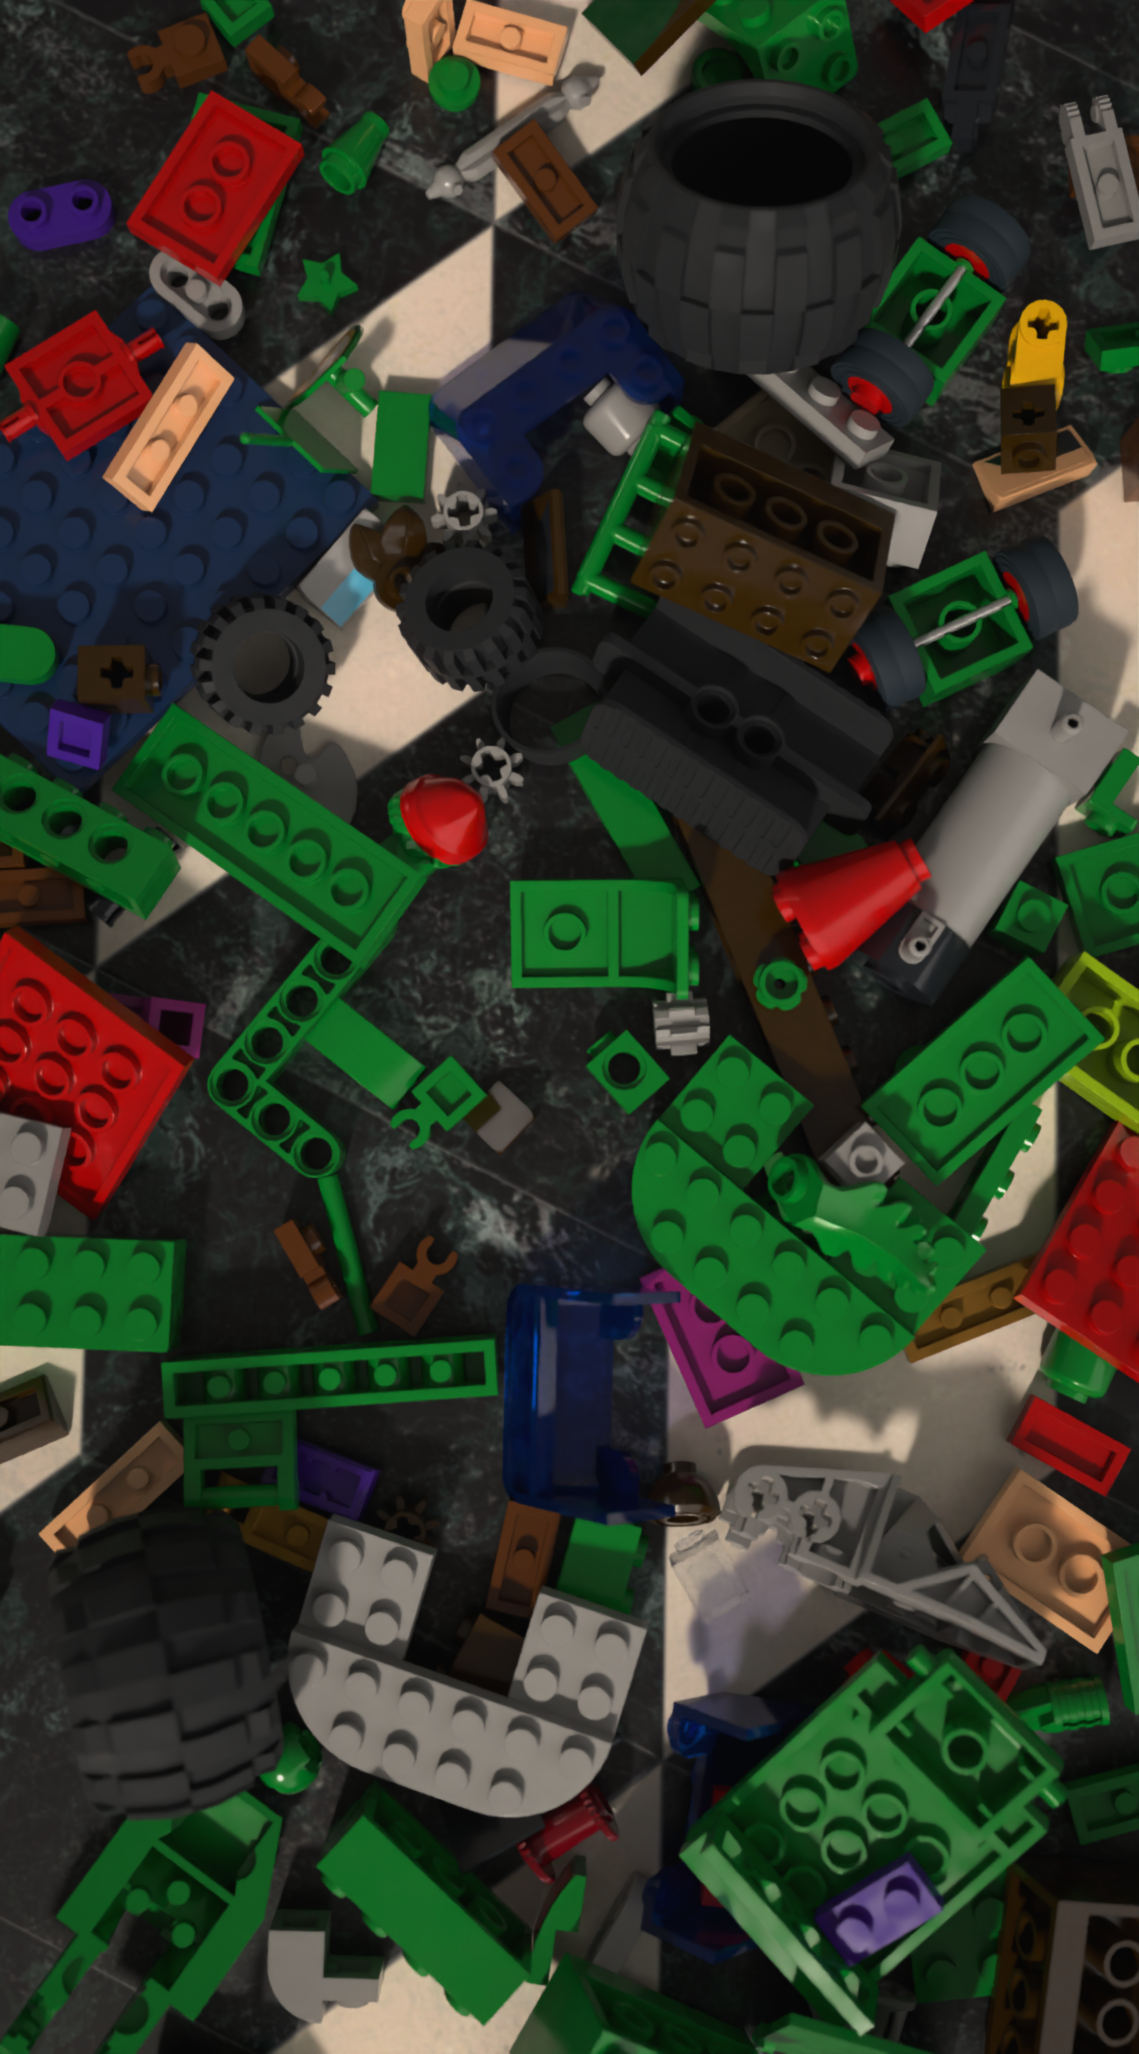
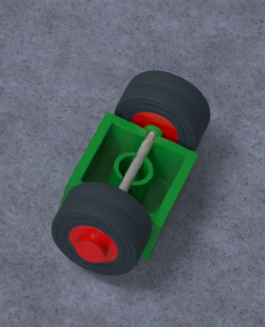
[831,194,1031,427]
[846,534,1079,712]

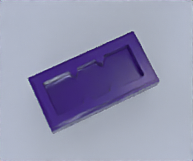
[259,1437,381,1522]

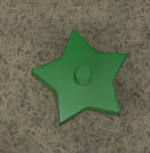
[297,252,358,317]

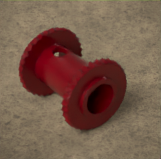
[516,1780,619,1884]

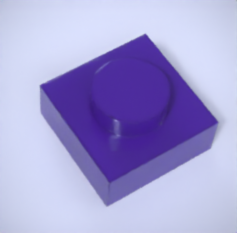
[47,698,111,770]

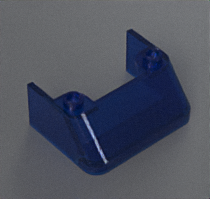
[502,1283,681,1526]

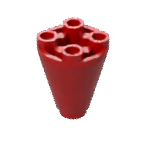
[771,838,932,971]

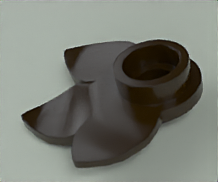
[349,504,446,612]

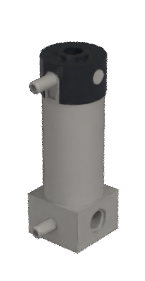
[849,669,1130,1008]

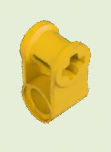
[1002,300,1067,411]

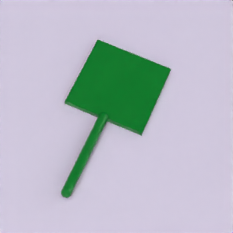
[240,406,359,474]

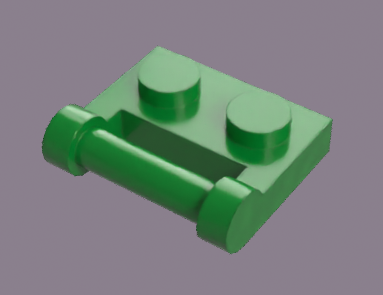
[183,1410,300,1515]

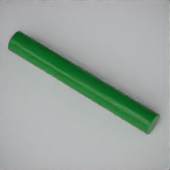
[317,1174,379,1336]

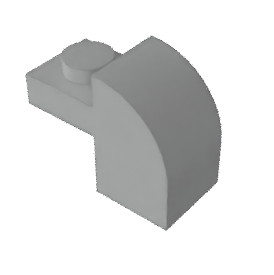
[268,1909,384,2024]

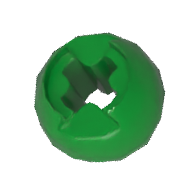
[259,1721,323,1795]

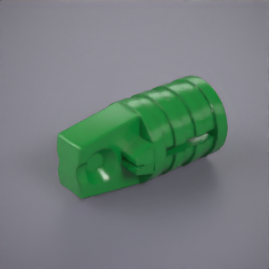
[1005,1674,1110,1733]

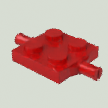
[0,310,165,461]

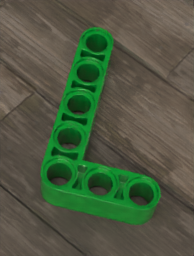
[207,920,399,1178]

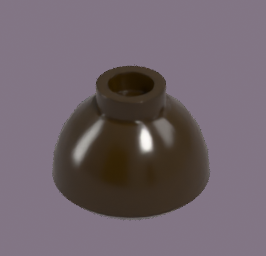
[644,1461,721,1527]

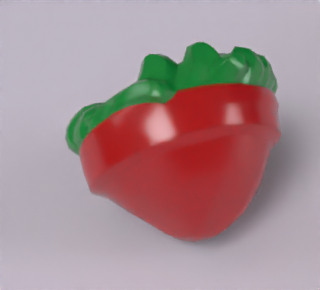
[387,774,489,869]

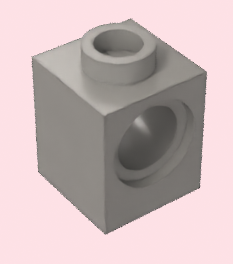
[817,1122,905,1186]

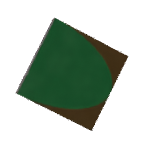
[582,0,716,76]

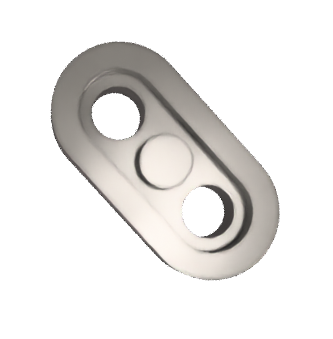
[149,251,246,340]

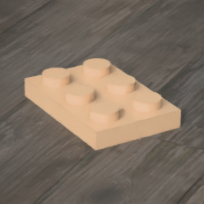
[959,1466,1132,1654]

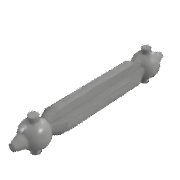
[425,75,600,200]

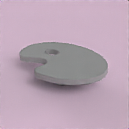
[260,726,358,825]

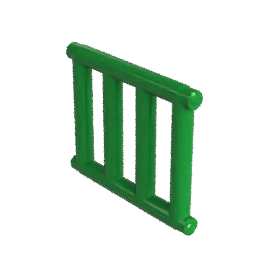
[571,409,689,620]

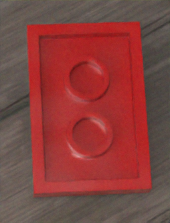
[126,90,305,287]

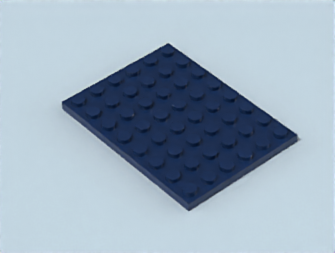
[0,285,379,795]

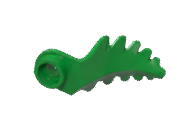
[768,1153,938,1295]

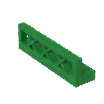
[679,1811,879,2036]

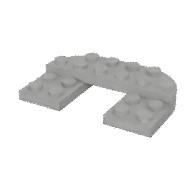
[288,1513,649,1817]

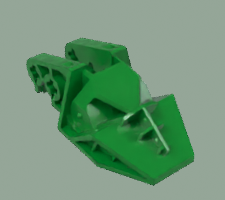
[0,1790,283,2054]

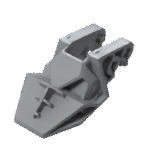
[718,1465,1047,1670]

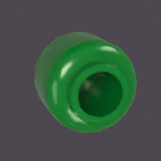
[1039,1328,1117,1404]

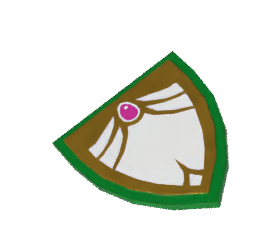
[284,325,378,418]

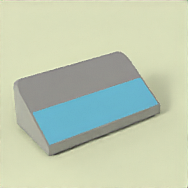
[297,508,384,631]

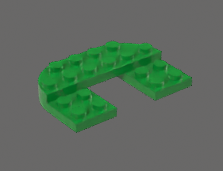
[632,1034,987,1376]

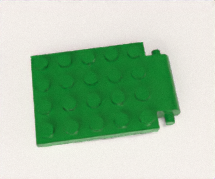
[685,1644,1068,1983]

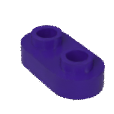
[8,179,116,251]

